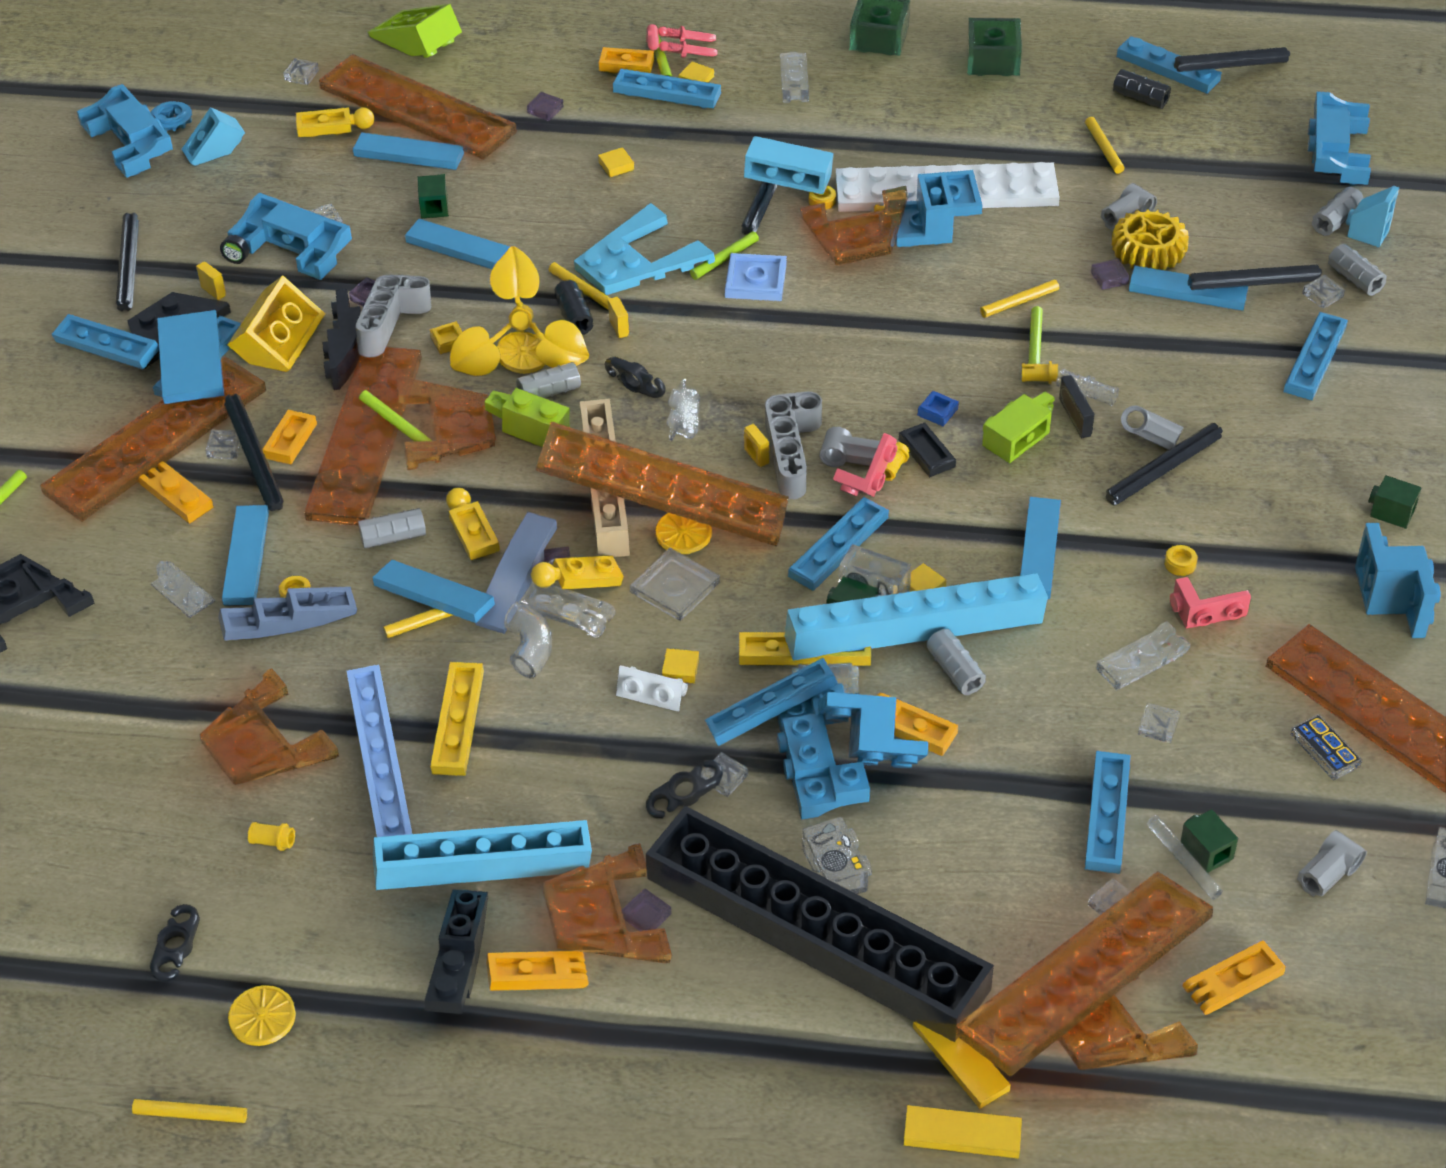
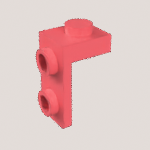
[833,433,897,497]
[1170,577,1251,629]

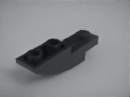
[322,289,361,390]
[424,889,488,1014]

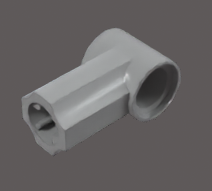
[1101,183,1157,231]
[1121,405,1183,450]
[819,427,880,467]
[1297,830,1367,897]

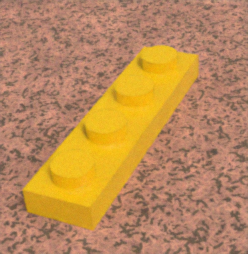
[739,632,871,666]
[430,662,484,776]

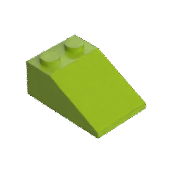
[368,4,462,58]

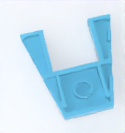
[574,203,715,295]

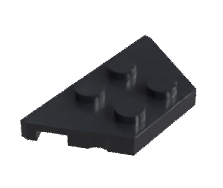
[127,292,231,369]

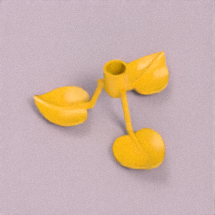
[450,246,590,376]

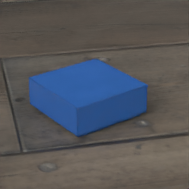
[917,391,959,427]

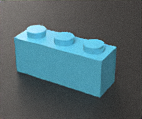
[744,136,834,195]

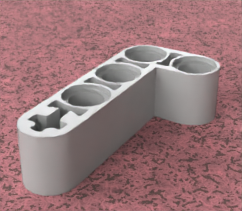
[356,275,432,357]
[765,391,822,499]

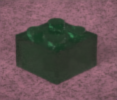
[850,0,910,56]
[967,18,1022,76]

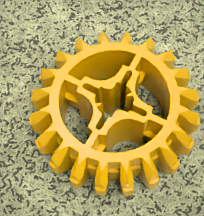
[1111,209,1189,270]

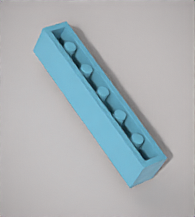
[373,820,592,890]

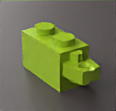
[485,388,570,452]
[982,391,1055,464]

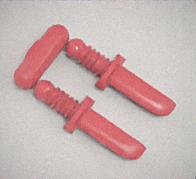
[646,24,717,58]

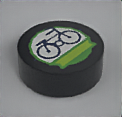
[220,235,250,264]

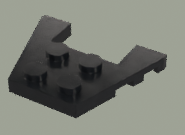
[0,554,95,653]

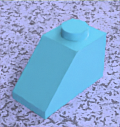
[182,107,245,166]
[1346,186,1399,247]

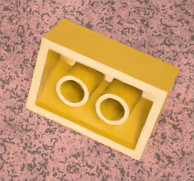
[227,275,326,372]

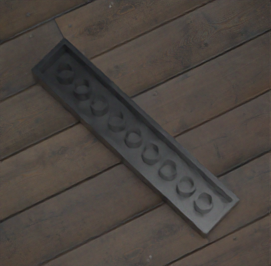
[645,806,994,1042]

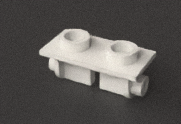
[616,665,688,712]

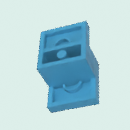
[889,170,983,247]
[1355,523,1441,638]
[817,692,928,768]

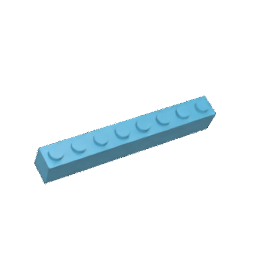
[784,573,1048,660]

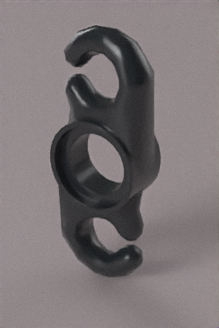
[604,356,666,398]
[646,760,723,819]
[150,904,200,982]

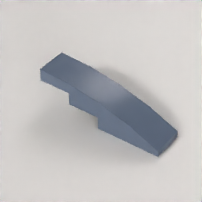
[475,512,557,634]
[218,587,357,641]

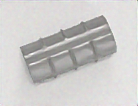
[1312,186,1364,236]
[1328,244,1387,296]
[516,362,581,398]
[358,508,426,549]
[927,629,986,695]

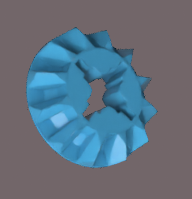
[150,101,192,132]

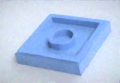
[725,253,787,301]

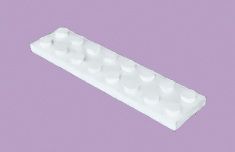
[836,162,1060,212]

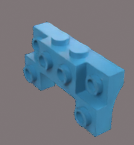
[77,84,173,178]
[1308,91,1371,185]
[227,193,352,280]
[777,683,870,820]

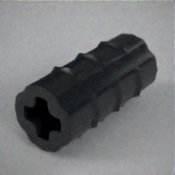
[1113,69,1171,109]
[554,280,593,334]

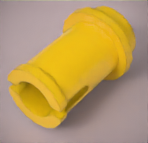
[1022,361,1058,384]
[884,442,909,481]
[248,822,295,851]

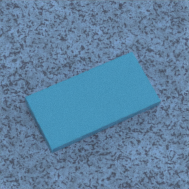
[157,310,224,404]

